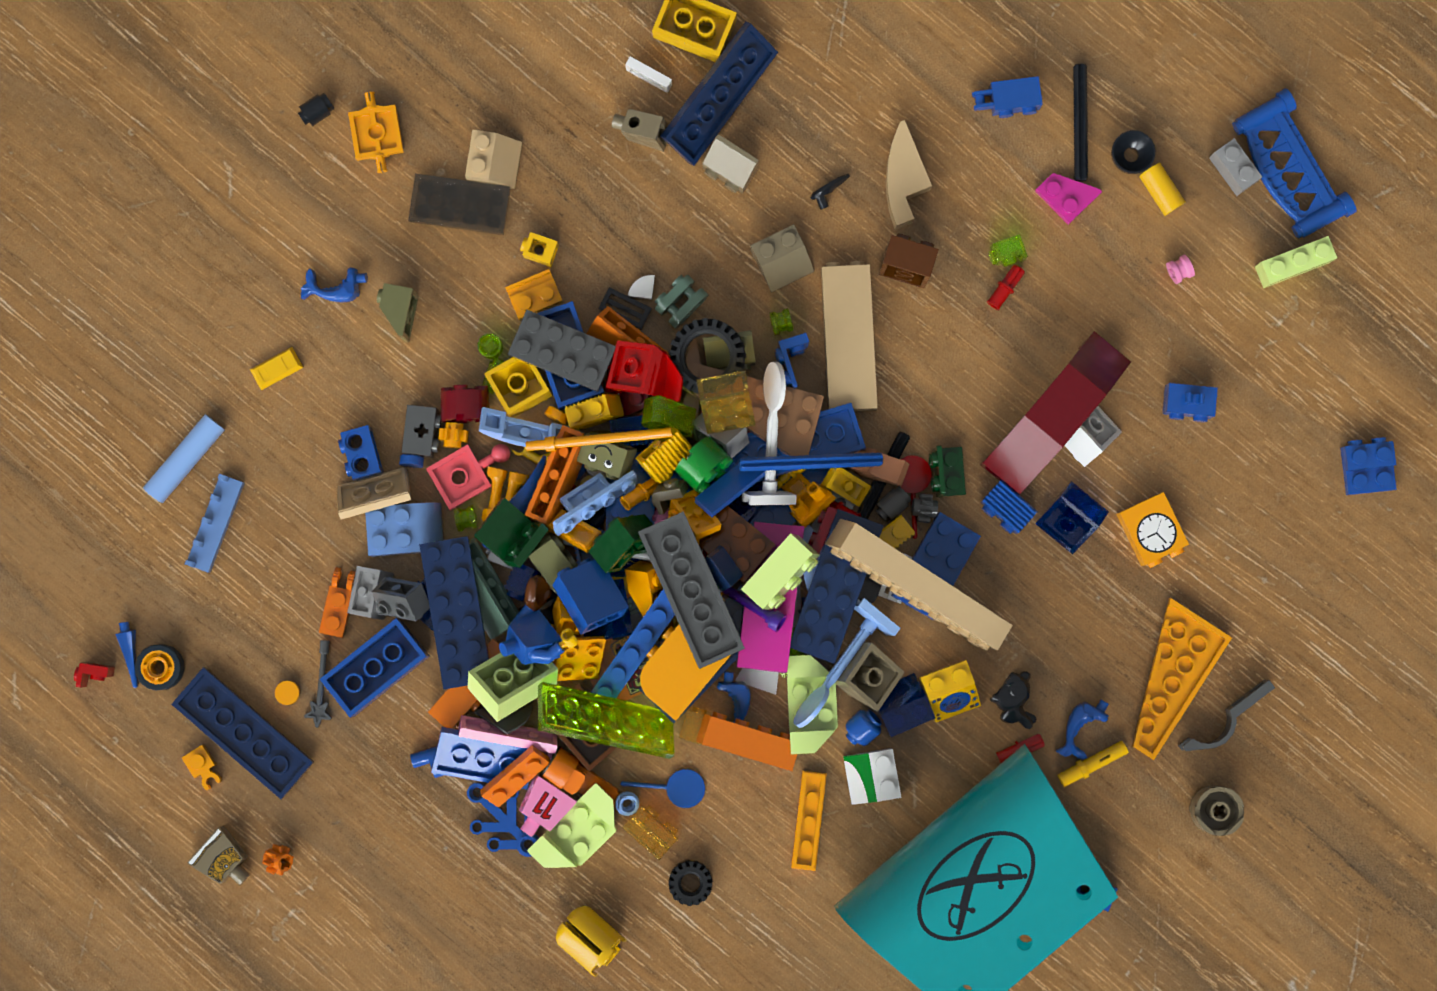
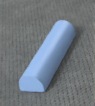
[143,414,225,503]

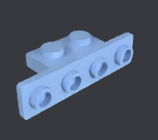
[553,470,638,536]

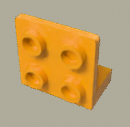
[668,490,722,545]
[551,624,606,681]

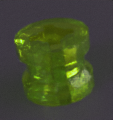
[769,308,794,336]
[477,333,503,360]
[454,505,478,532]

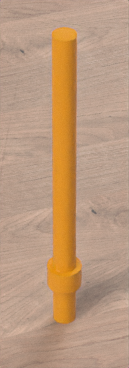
[526,427,673,452]

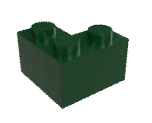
[589,514,653,573]

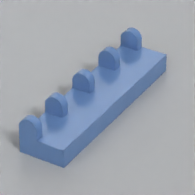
[185,474,245,573]

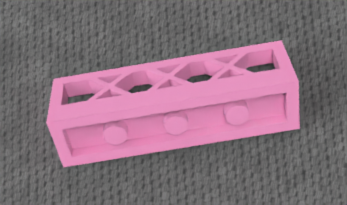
[458,715,557,759]

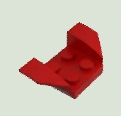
[604,340,683,402]

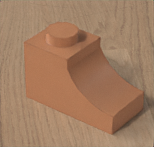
[848,447,909,486]

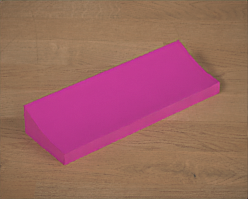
[736,522,805,673]

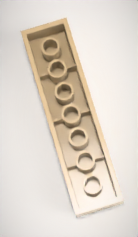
[825,519,1013,651]

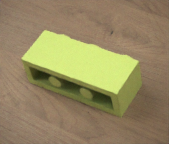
[1255,236,1337,288]

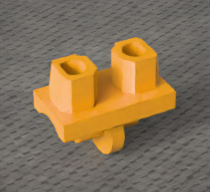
[789,481,836,528]

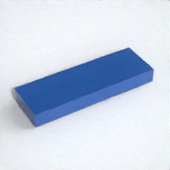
[695,456,765,518]

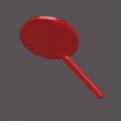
[900,455,932,539]

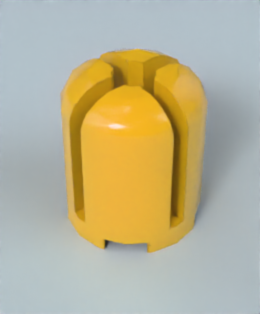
[556,906,627,977]

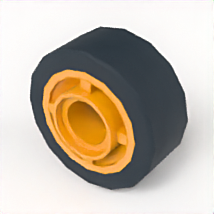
[135,644,185,691]

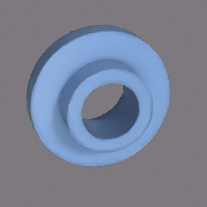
[615,791,639,816]

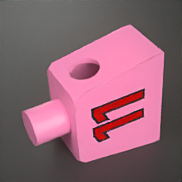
[519,775,577,837]

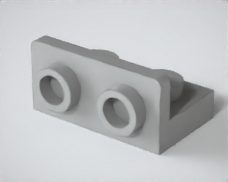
[347,566,394,620]

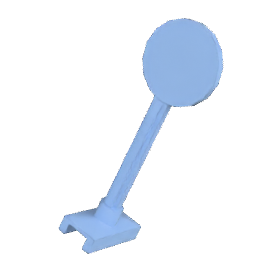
[794,598,900,728]

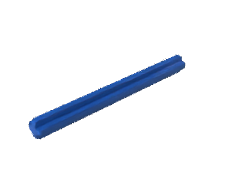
[739,452,883,472]

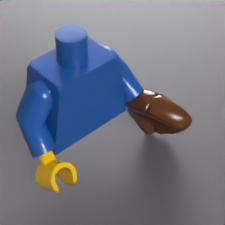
[499,575,578,665]

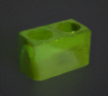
[641,395,696,438]

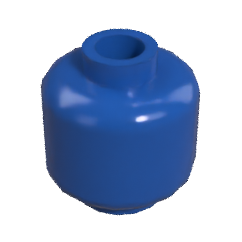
[846,710,882,746]

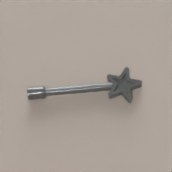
[304,640,332,728]

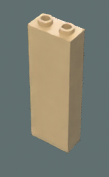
[821,261,878,412]

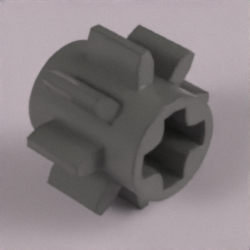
[911,493,938,523]

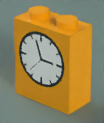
[1116,492,1189,568]

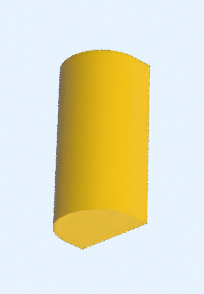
[1139,163,1186,216]

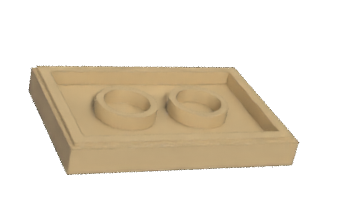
[336,467,411,519]

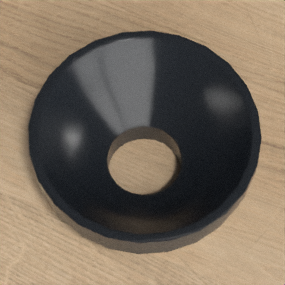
[1111,130,1156,174]

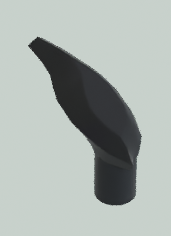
[810,174,850,210]

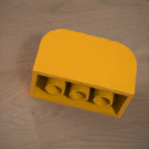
[640,625,731,721]

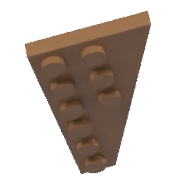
[682,361,824,456]

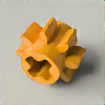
[438,422,469,449]

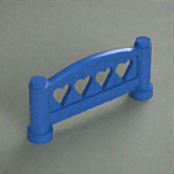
[1232,88,1357,239]

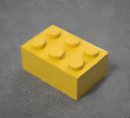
[652,0,737,62]

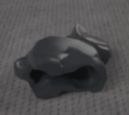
[990,671,1037,729]

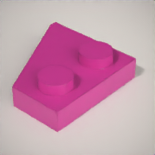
[1035,173,1102,225]

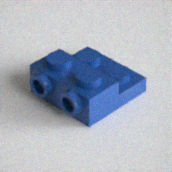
[1340,437,1397,495]

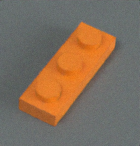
[480,745,550,808]

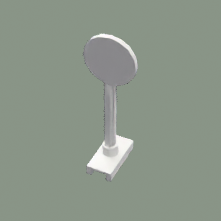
[742,362,797,505]

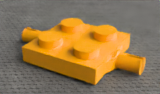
[348,92,404,173]

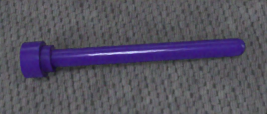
[723,587,787,632]

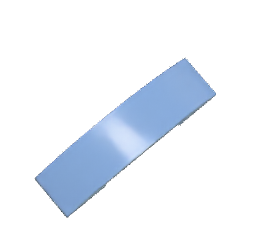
[479,407,569,447]

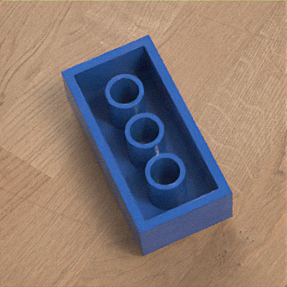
[537,301,605,411]
[320,618,430,717]

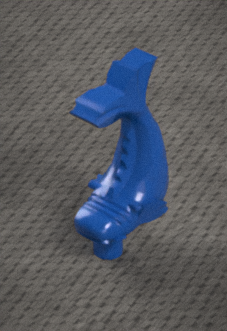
[301,267,368,302]
[717,671,751,723]
[1055,699,1109,760]

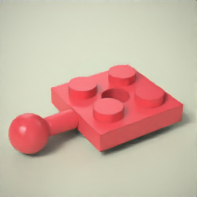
[426,444,511,511]

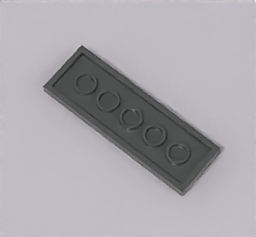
[638,511,745,669]

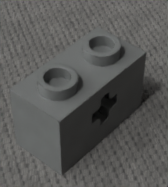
[402,405,442,458]

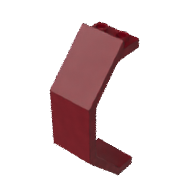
[981,331,1131,495]

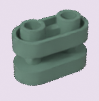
[655,275,709,329]

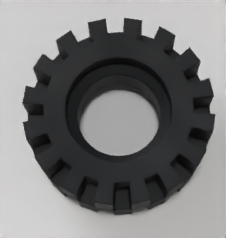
[668,860,713,906]

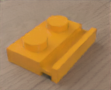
[505,269,563,320]

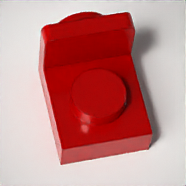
[74,662,115,688]

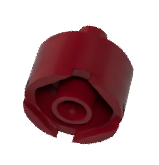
[440,385,490,423]

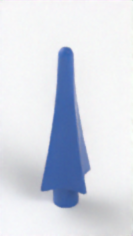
[115,621,138,688]

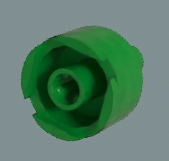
[675,437,733,494]

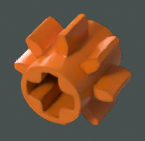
[262,844,294,876]

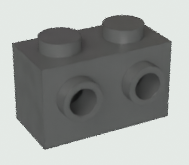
[371,577,430,621]

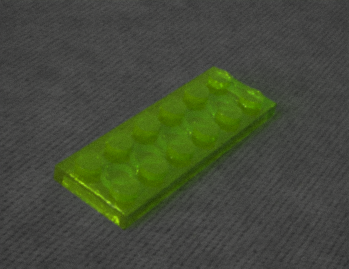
[538,682,675,759]

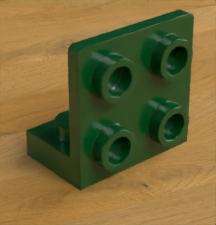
[929,445,966,497]
[474,498,549,568]

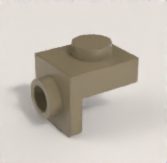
[652,478,689,515]

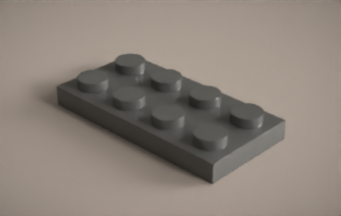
[508,310,616,392]

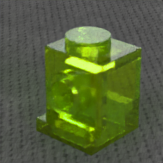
[988,234,1028,267]

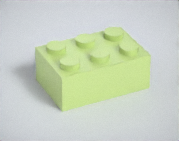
[741,533,820,610]
[468,652,558,722]

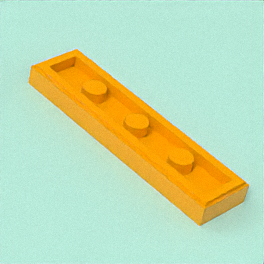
[791,770,827,871]

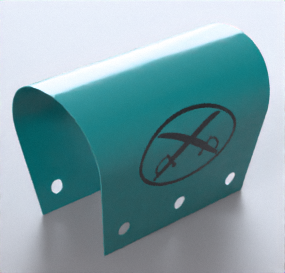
[834,744,1118,991]

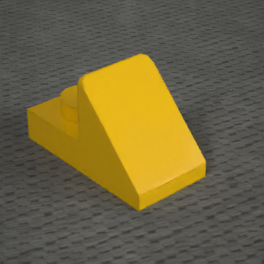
[821,468,871,507]

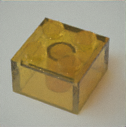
[697,371,756,434]

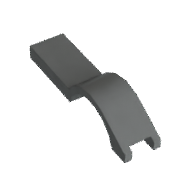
[1178,680,1275,751]

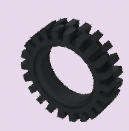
[669,318,747,395]

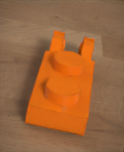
[319,567,356,638]

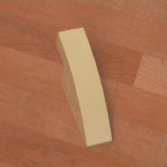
[886,120,932,230]

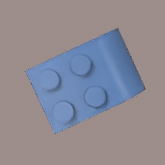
[365,503,444,557]

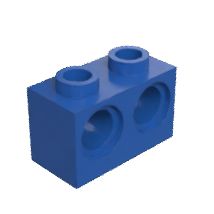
[338,425,384,481]

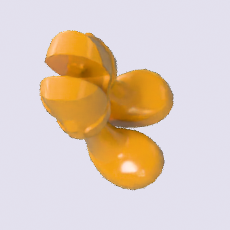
[481,466,530,522]

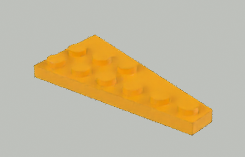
[1132,598,1232,760]

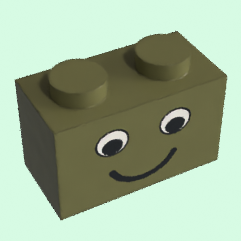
[577,432,637,480]

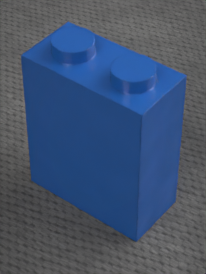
[552,558,629,635]

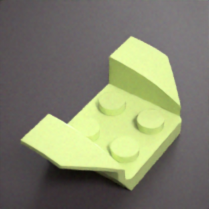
[787,655,838,754]
[527,783,617,868]

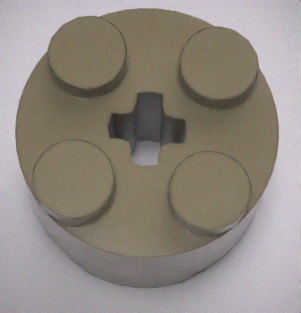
[1189,785,1244,836]

